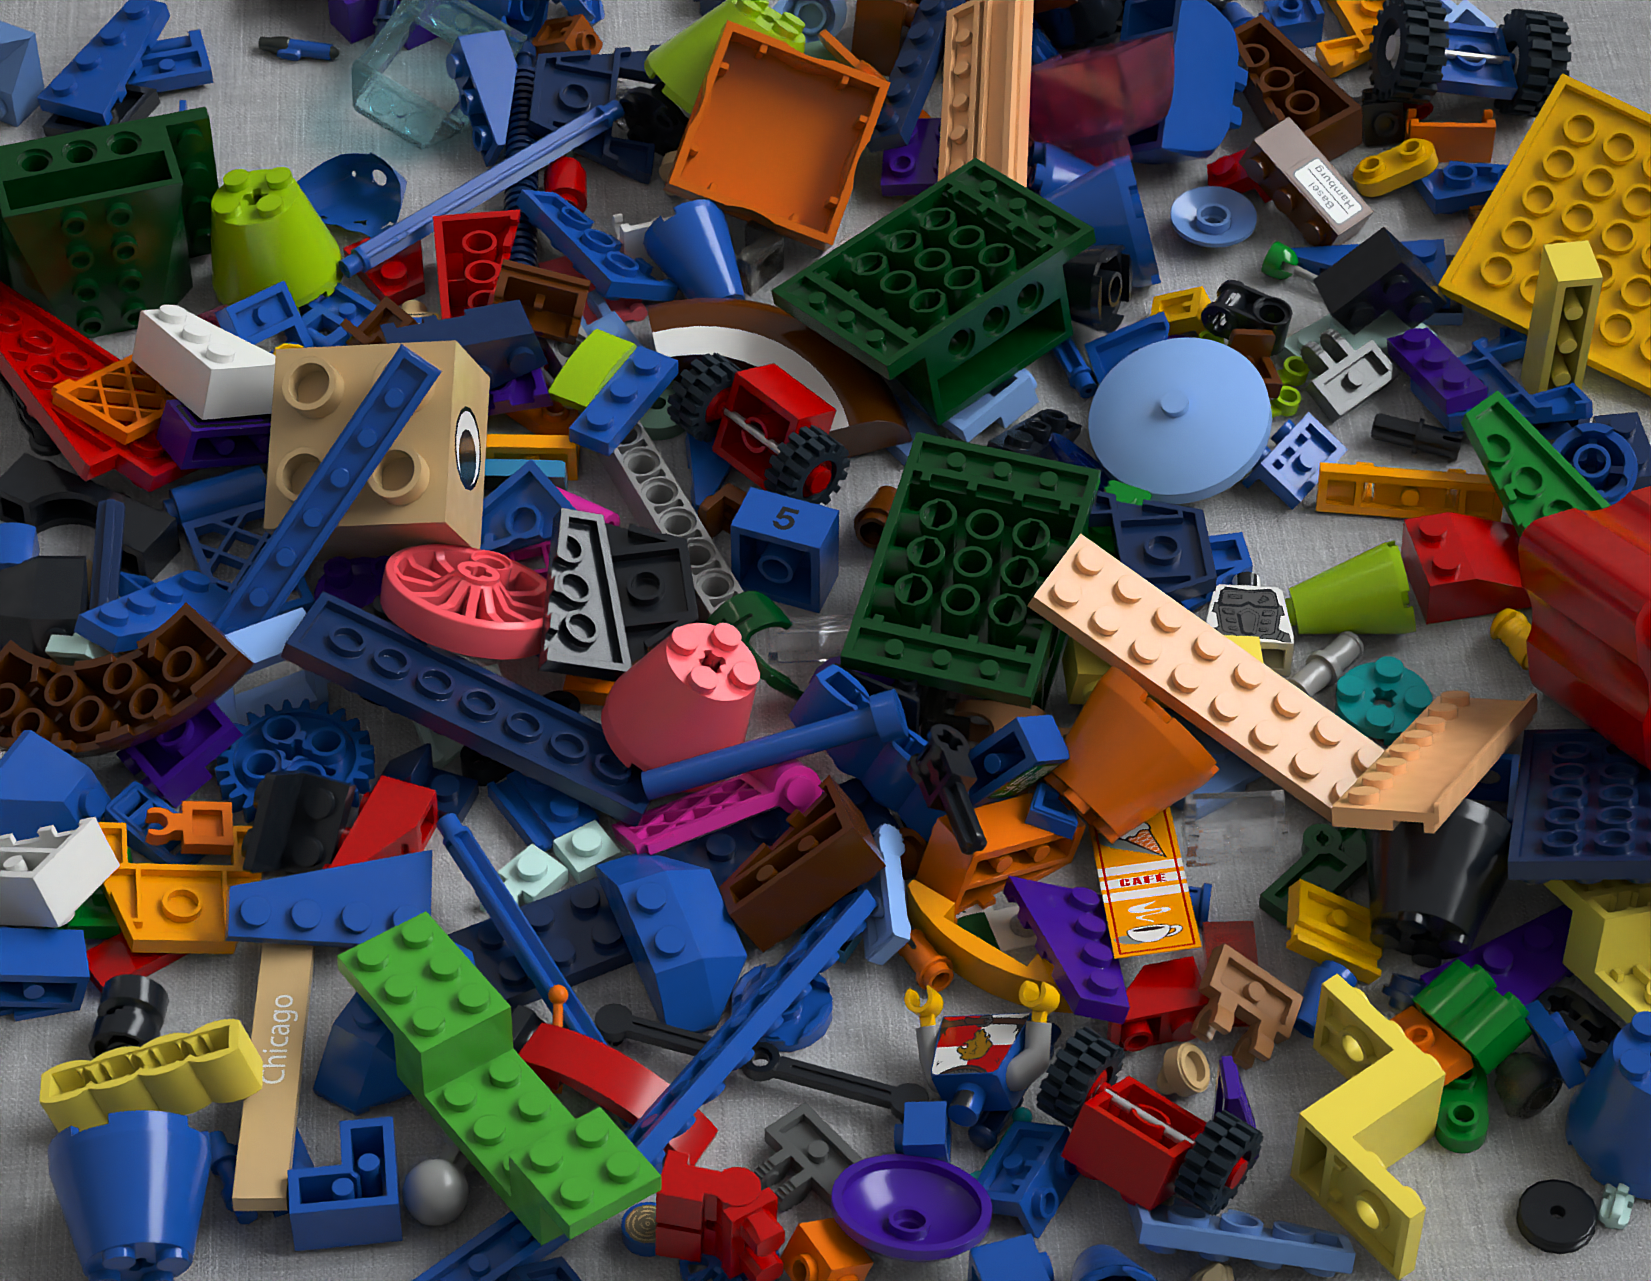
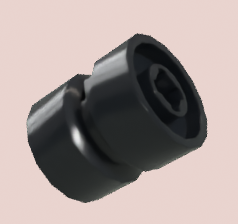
[88,974,169,1058]

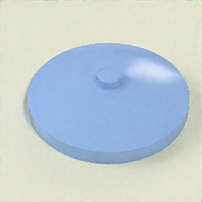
[1088,337,1272,504]

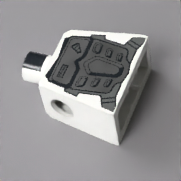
[1206,572,1294,676]

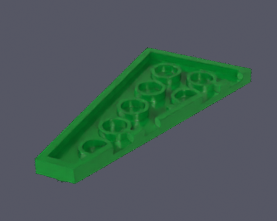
[1461,390,1611,538]

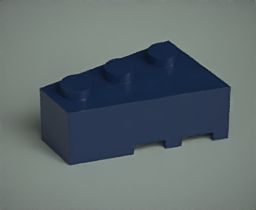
[380,300,549,390]

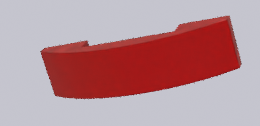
[518,1023,718,1166]

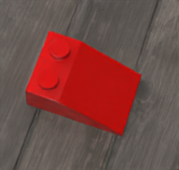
[1401,512,1532,625]

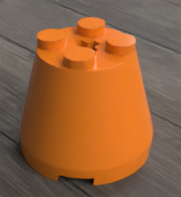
[1043,666,1219,844]

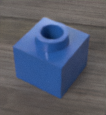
[894,1101,952,1164]

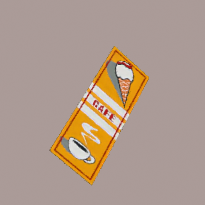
[1088,806,1202,959]

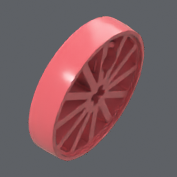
[380,544,547,660]

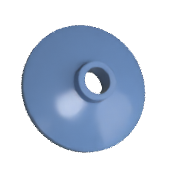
[1170,186,1257,248]

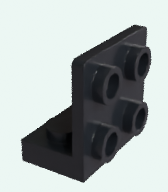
[241,770,356,874]

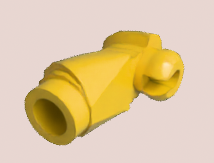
[1490,608,1531,670]

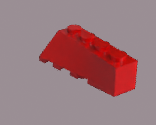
[433,209,521,319]

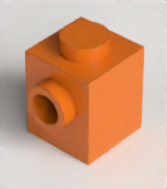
[780,1217,874,1281]

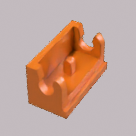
[1405,108,1496,163]

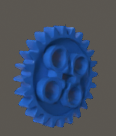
[215,698,375,824]

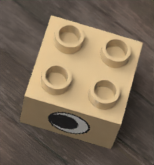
[263,340,490,561]

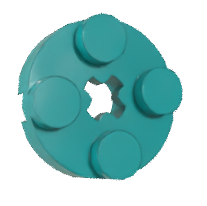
[1335,656,1433,746]

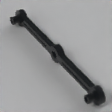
[595,1003,929,1123]

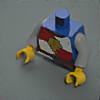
[904,980,1060,1127]

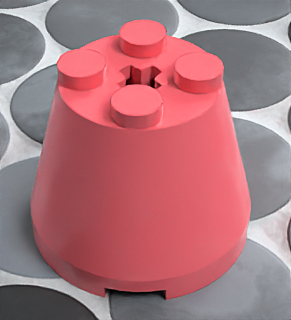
[601,623,760,792]

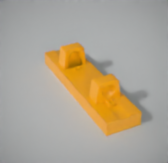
[1316,462,1503,522]

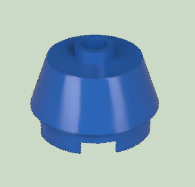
[1552,423,1638,505]

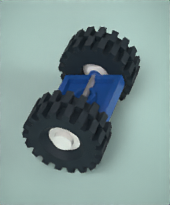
[1368,0,1572,117]

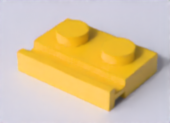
[1286,879,1382,985]

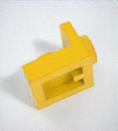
[1150,286,1211,336]

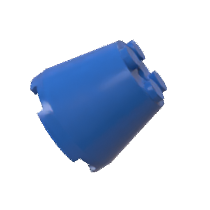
[1043,155,1161,287]
[1565,1011,1651,1200]
[47,1110,212,1281]

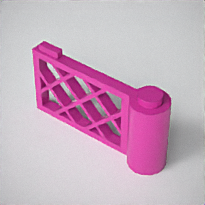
[611,759,822,855]

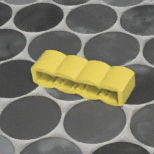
[39,1019,263,1133]

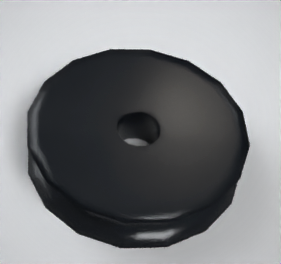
[1516,1179,1598,1254]

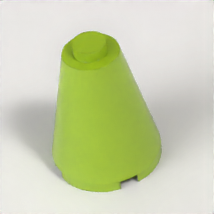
[1284,540,1416,634]

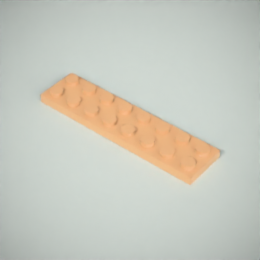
[1027,534,1385,828]

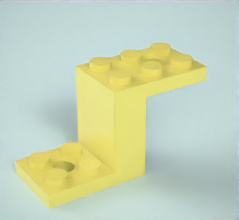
[1290,973,1446,1281]

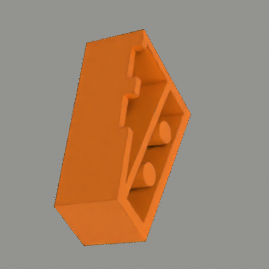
[915,792,1086,924]

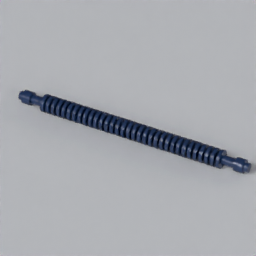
[504,39,539,267]

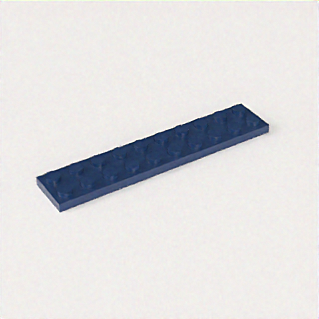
[448,778,900,1009]

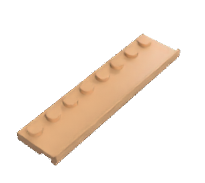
[938,0,1034,188]
[1332,690,1537,833]

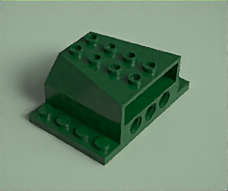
[0,106,219,339]
[771,158,1096,426]
[840,432,1101,711]

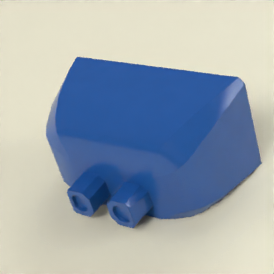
[1104,0,1248,165]

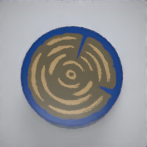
[621,1202,657,1257]

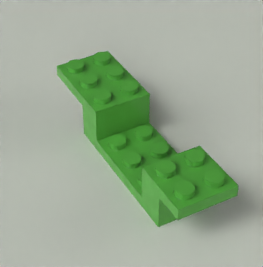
[337,911,662,1246]

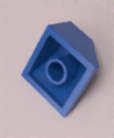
[0,730,112,841]

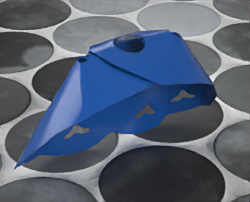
[297,152,407,238]

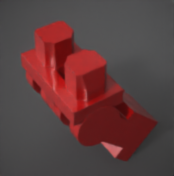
[656,1149,785,1281]

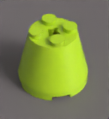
[211,167,343,313]

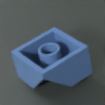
[0,21,45,127]

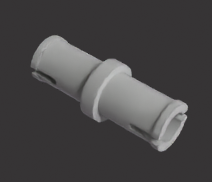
[1287,631,1364,698]

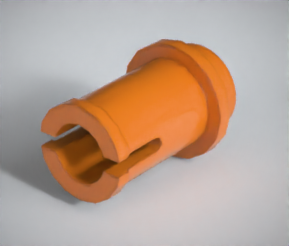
[898,929,954,992]

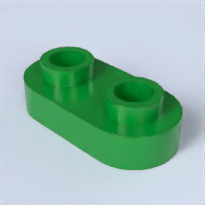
[1434,1063,1489,1153]

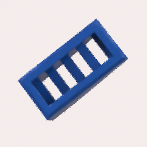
[103,781,207,865]

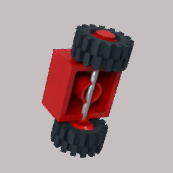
[667,353,850,505]
[1036,1027,1263,1216]

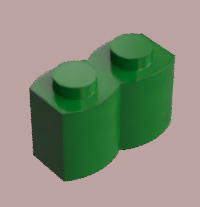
[1412,959,1533,1075]

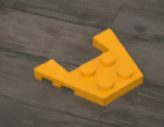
[1315,0,1385,78]
[98,822,264,954]

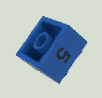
[730,487,839,614]

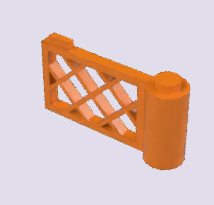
[51,354,177,445]

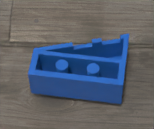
[0,927,90,1022]

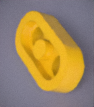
[1353,138,1438,197]

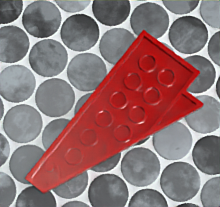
[0,281,201,492]

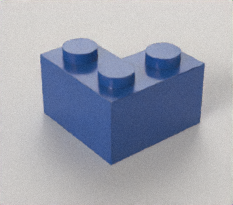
[287,1116,403,1251]

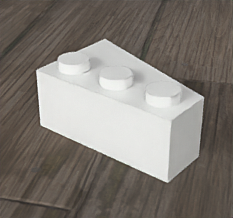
[0,817,120,928]

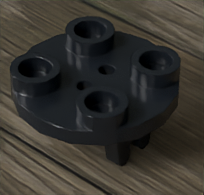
[619,80,689,157]

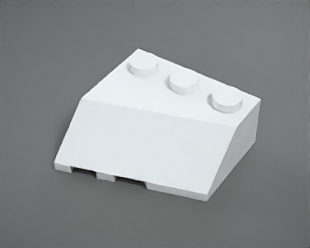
[132,305,276,420]

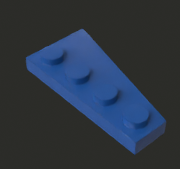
[516,189,679,302]
[74,570,231,653]

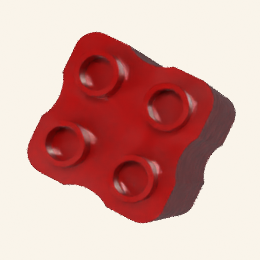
[1518,486,1651,771]

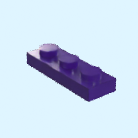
[1387,327,1488,415]

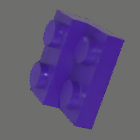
[116,702,243,808]

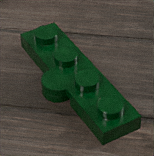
[1258,823,1367,927]

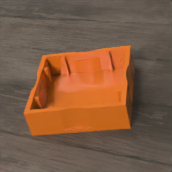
[663,20,890,251]

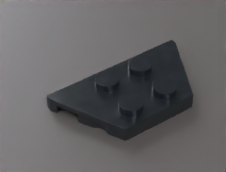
[605,523,699,666]

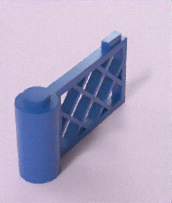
[162,464,315,617]

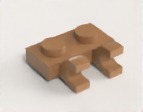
[1190,943,1303,1070]

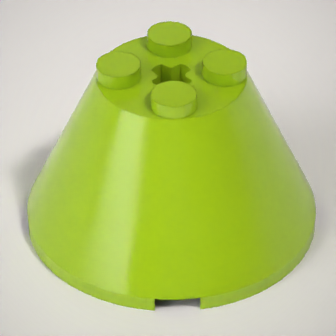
[644,0,806,115]

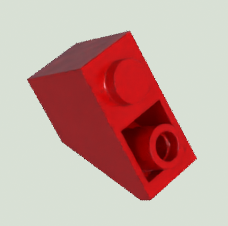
[1107,956,1209,1052]

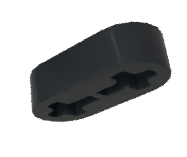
[1538,987,1621,1068]

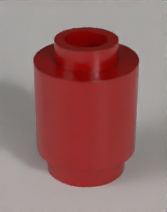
[544,157,587,213]

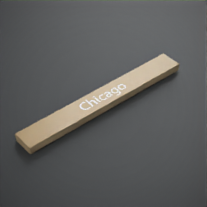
[232,943,316,1211]

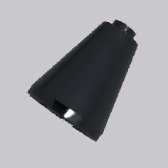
[1063,244,1133,334]

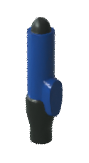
[258,36,339,61]

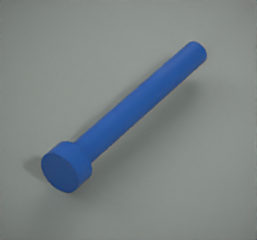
[641,689,908,801]

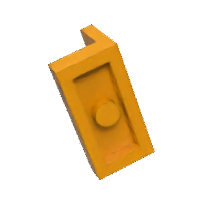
[485,434,580,481]

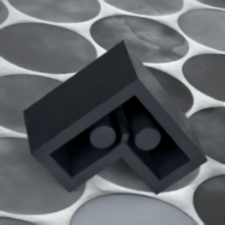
[1313,227,1448,335]

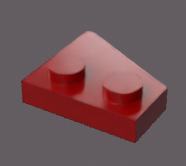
[343,237,426,305]

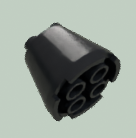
[1365,798,1512,968]

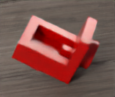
[1207,148,1272,203]

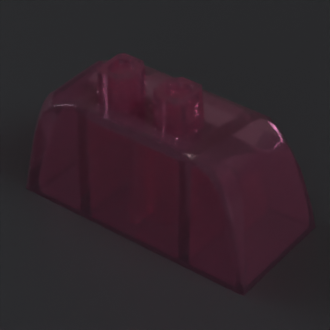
[1029,31,1175,167]

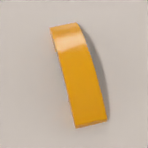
[907,879,1073,1013]

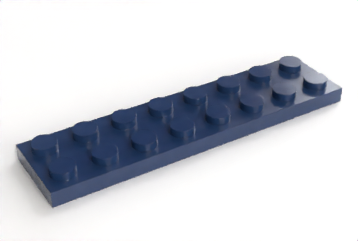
[281,591,652,827]

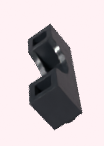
[0,453,181,581]

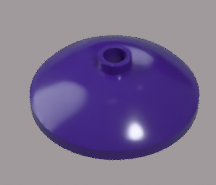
[830,1154,992,1262]

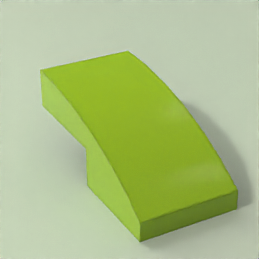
[548,329,637,412]

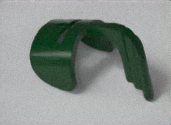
[705,591,804,702]

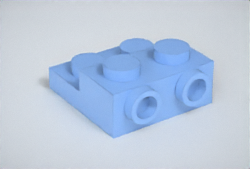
[907,368,1039,442]

